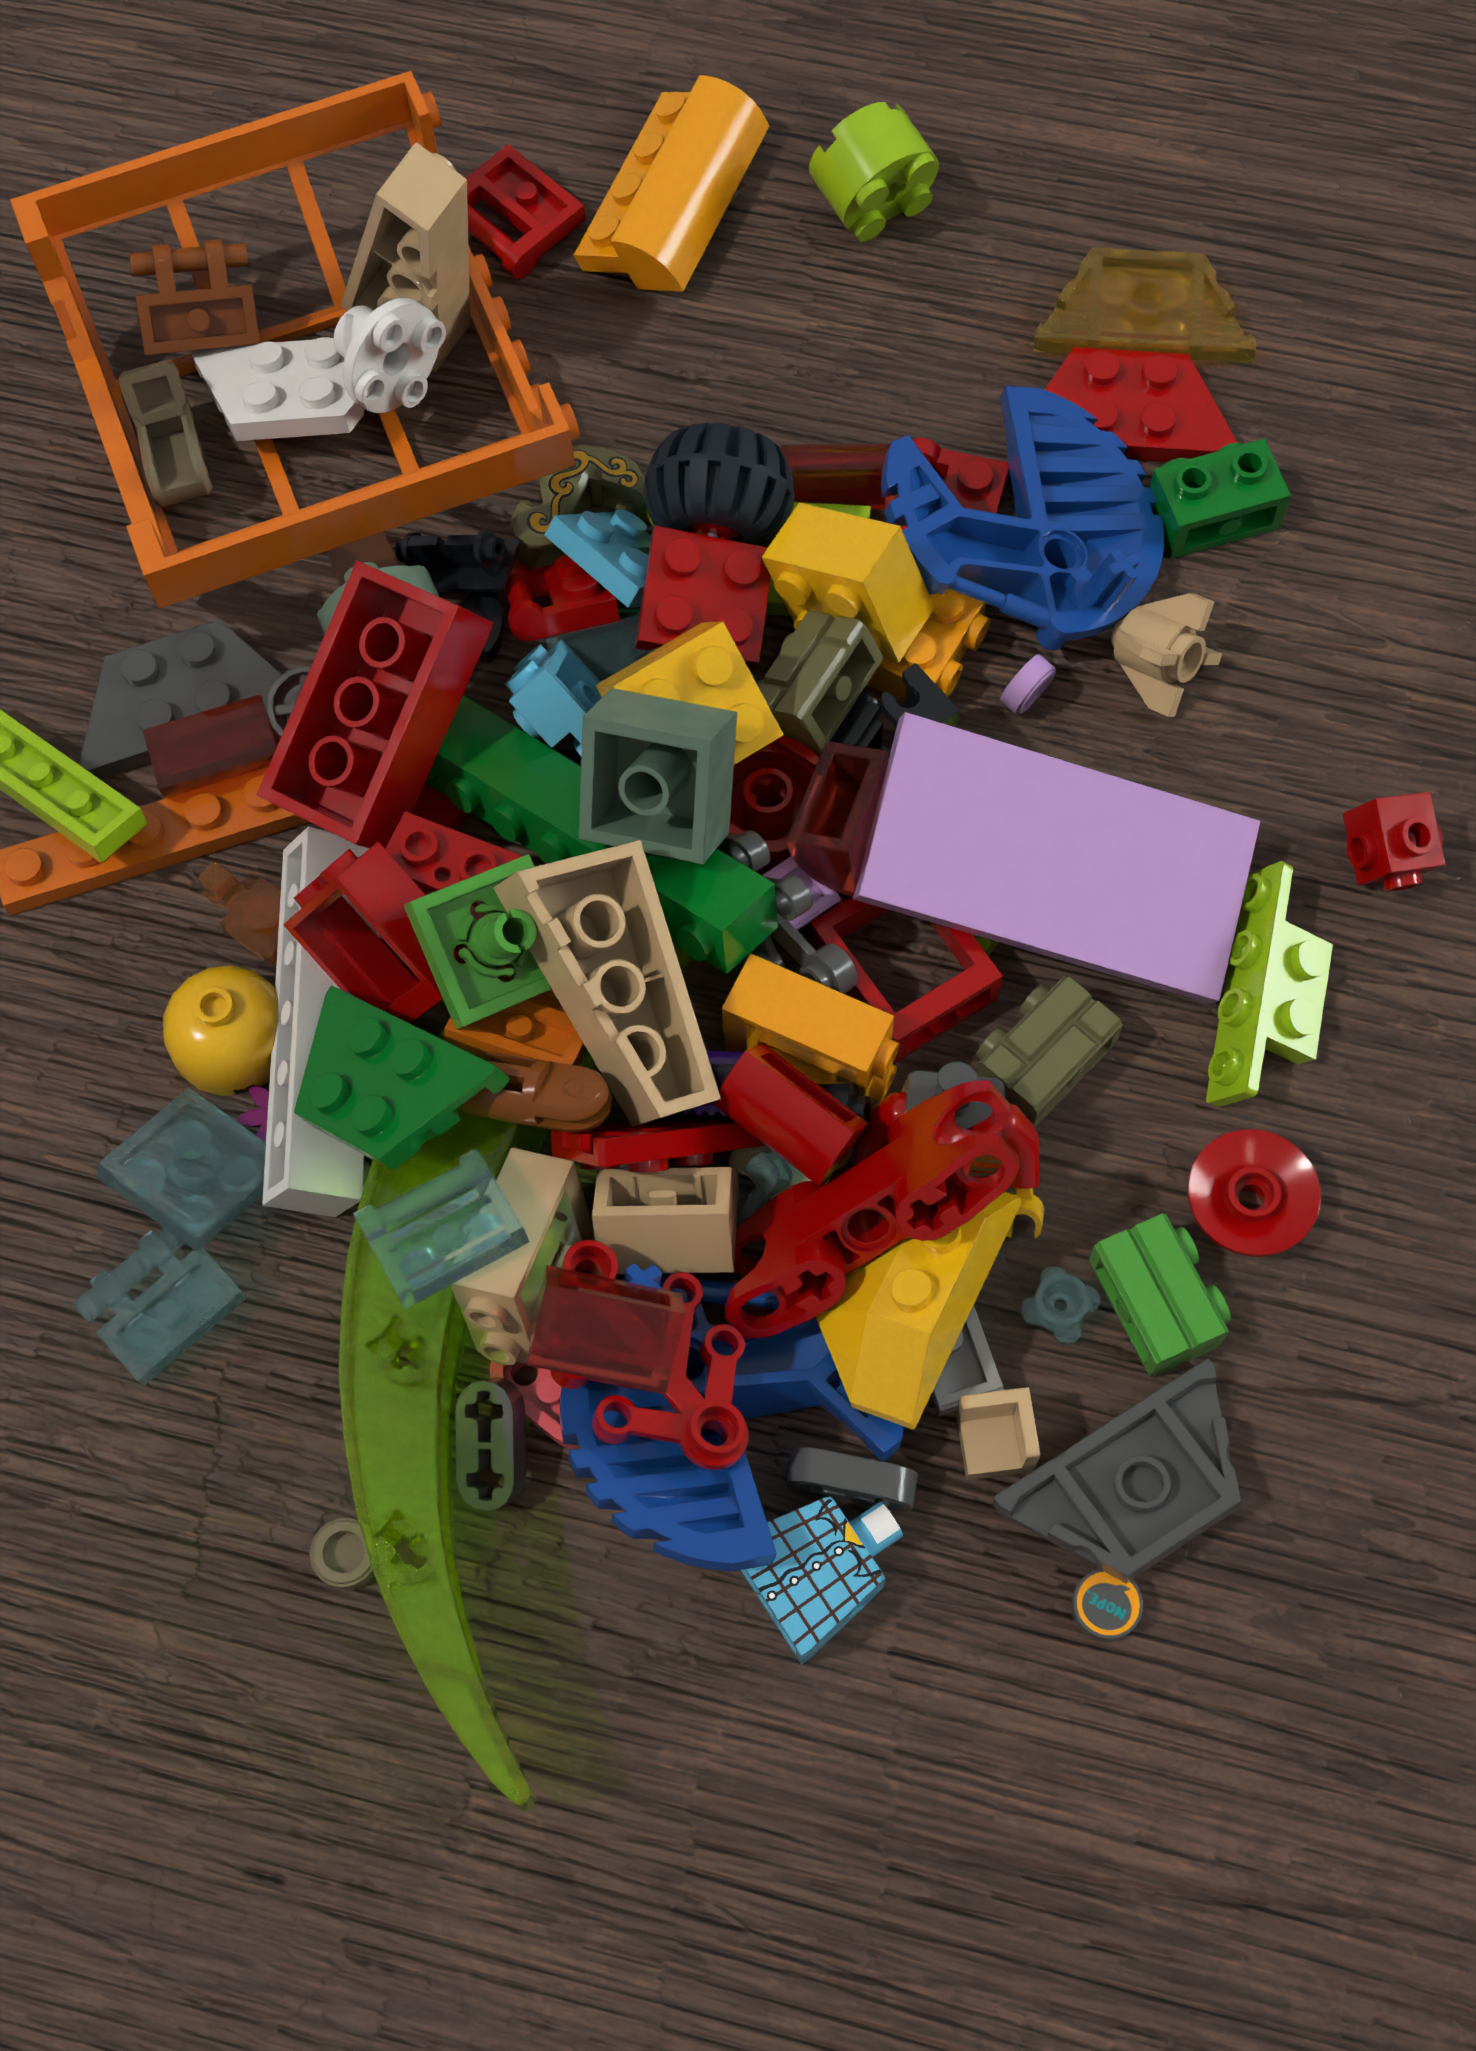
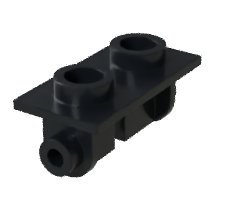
[395,531,522,592]

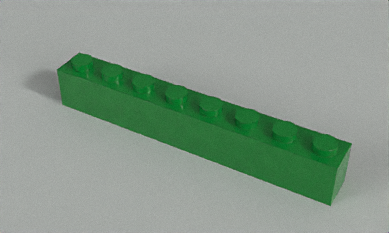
[424,695,778,974]

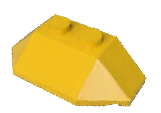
[815,1192,1022,1430]

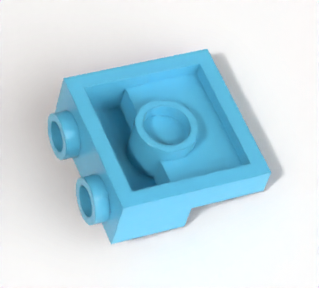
[504,639,602,756]

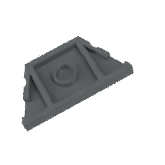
[79,620,282,779]
[993,1358,1241,1583]

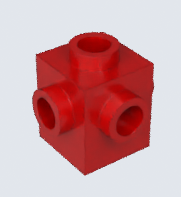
[1342,792,1446,892]

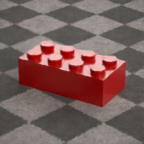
[256,560,494,848]

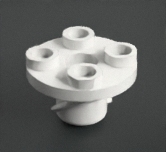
[334,298,446,413]

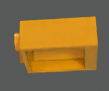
[722,953,900,1102]

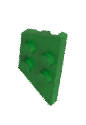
[294,985,510,1171]

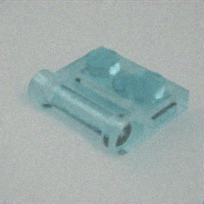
[353,1148,530,1309]

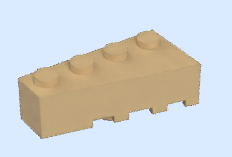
[340,142,470,373]
[493,840,721,1127]

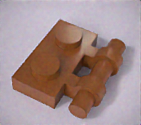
[129,239,260,355]

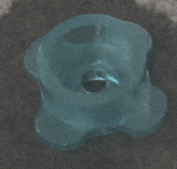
[1021,1266,1100,1345]

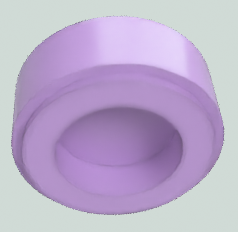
[1000,654,1056,715]

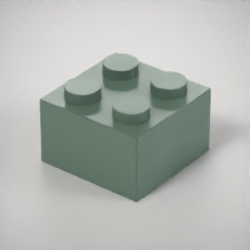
[579,688,737,864]

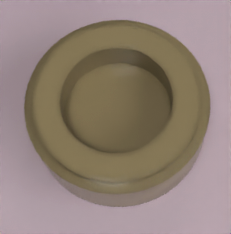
[309,1518,382,1591]

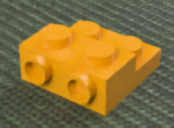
[867,589,991,703]

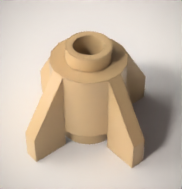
[1111,593,1222,717]

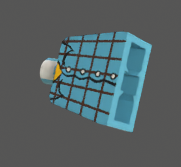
[740,1496,903,1665]

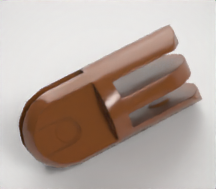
[462,1051,612,1133]

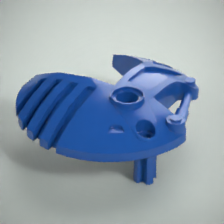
[881,386,1164,651]
[560,1263,903,1572]

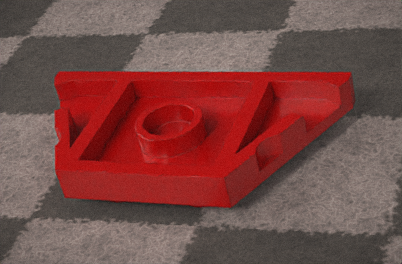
[1045,347,1238,462]
[551,1118,766,1172]

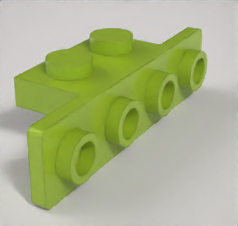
[1206,861,1333,1107]

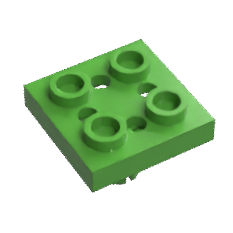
[403,854,552,1029]

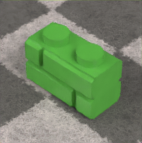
[1088,1213,1231,1378]

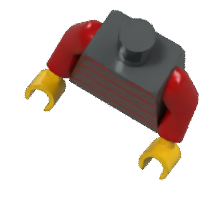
[853,1062,1045,1238]

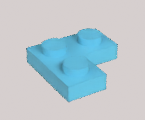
[544,509,651,608]

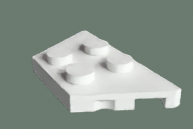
[191,337,365,441]

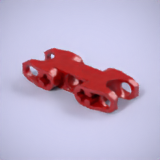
[725,1080,1020,1339]

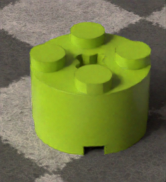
[809,102,939,242]

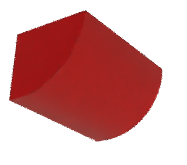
[714,1043,869,1187]

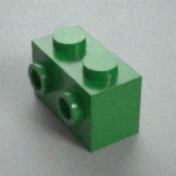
[1150,438,1291,559]

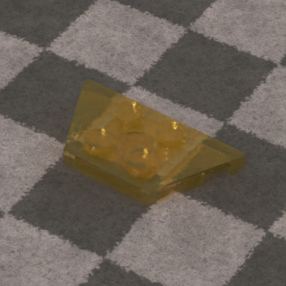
[1033,247,1257,363]

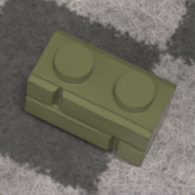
[757,610,884,755]
[976,975,1123,1127]

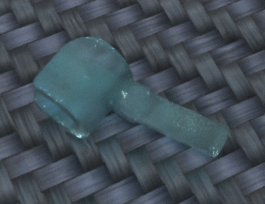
[736,1150,793,1228]

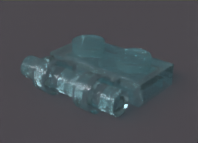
[72,1218,247,1386]

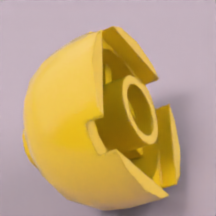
[163,965,278,1096]

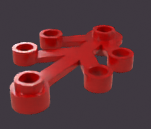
[550,1240,749,1470]

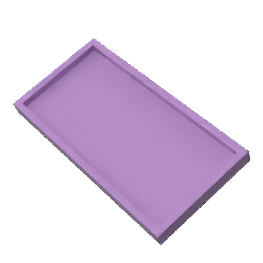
[853,712,1260,1004]

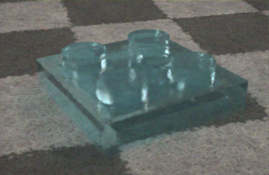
[98,1087,266,1252]

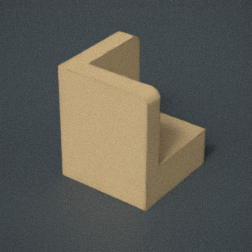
[956,1387,1040,1480]

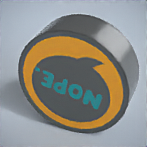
[1071,1569,1143,1642]

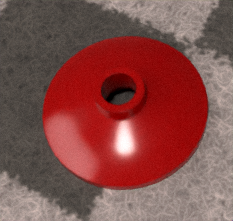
[1187,1129,1321,1257]

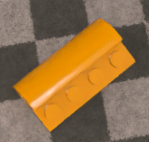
[574,75,769,292]

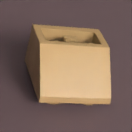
[592,1167,739,1274]

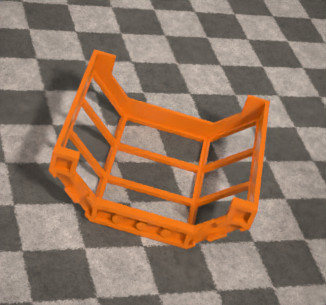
[10,71,580,609]

